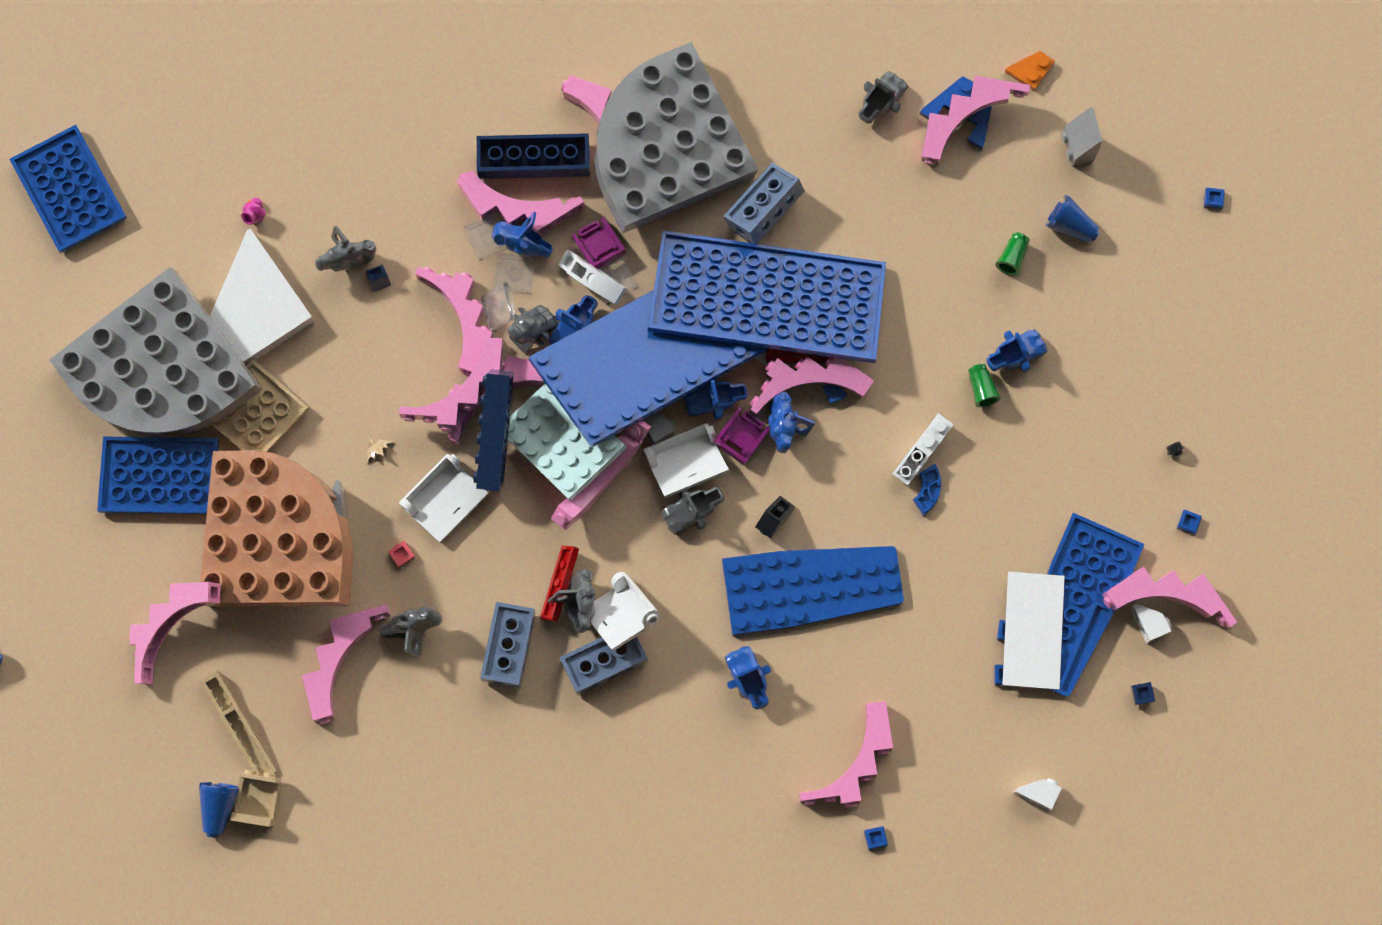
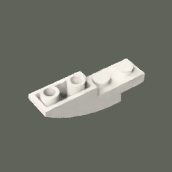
[558,249,626,304]
[892,413,954,485]

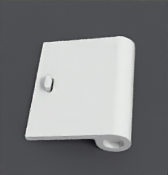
[643,423,729,498]
[398,454,489,543]
[590,572,660,651]

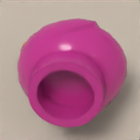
[241,198,266,225]

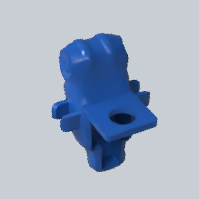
[492,211,553,258]
[549,295,598,345]
[986,329,1047,372]
[683,379,748,419]
[768,392,815,454]
[725,646,771,710]

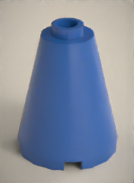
[1045,194,1100,243]
[199,782,239,838]

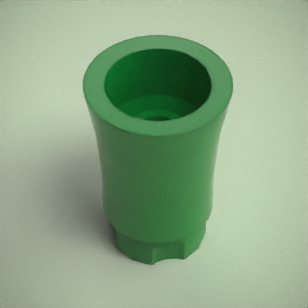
[995,232,1030,276]
[968,364,1001,408]

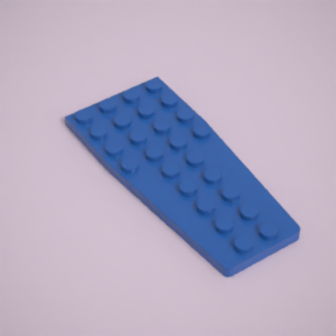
[1045,513,1145,697]
[722,546,904,636]

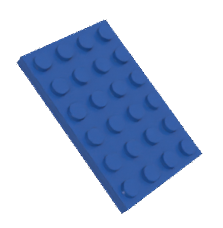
[9,125,128,254]
[97,436,219,515]

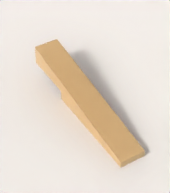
[200,670,277,776]

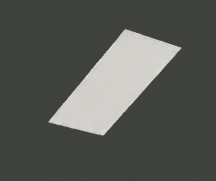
[1003,572,1064,689]

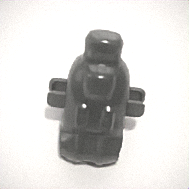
[858,71,908,124]
[315,225,377,272]
[507,305,559,353]
[661,487,724,535]
[548,569,595,633]
[380,606,442,657]

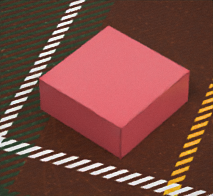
[388,541,415,568]

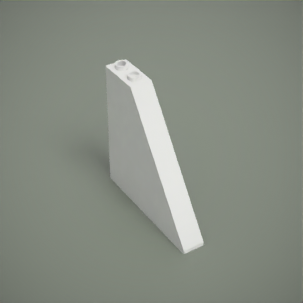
[210,229,314,365]

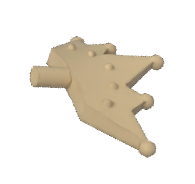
[366,439,394,464]

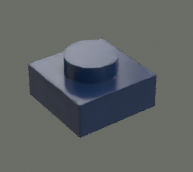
[1131,682,1155,706]

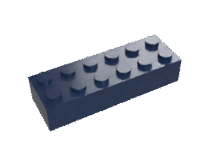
[476,133,590,179]
[473,369,514,491]

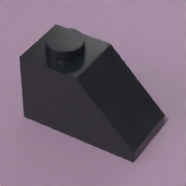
[755,496,796,538]

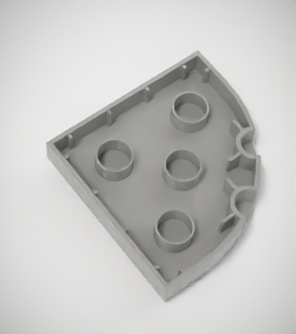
[594,42,758,234]
[49,267,262,436]

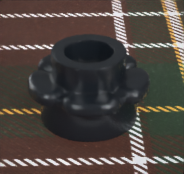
[1166,441,1185,457]

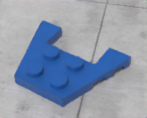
[919,76,992,149]

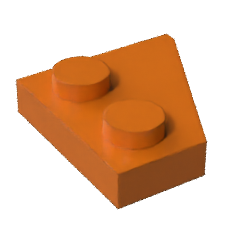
[1005,51,1055,91]

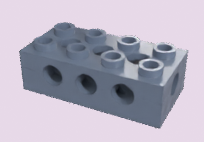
[724,163,805,245]
[480,602,536,689]
[560,636,648,696]

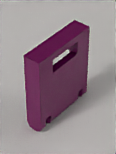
[571,217,626,269]
[713,406,770,465]

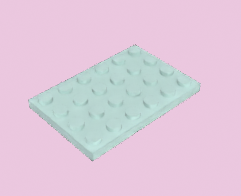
[508,384,627,501]

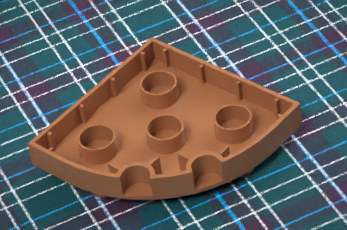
[200,450,353,607]

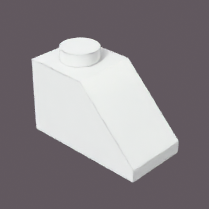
[1130,604,1172,643]
[1013,778,1062,811]

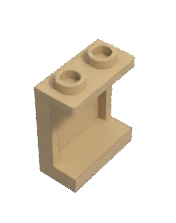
[230,769,281,827]

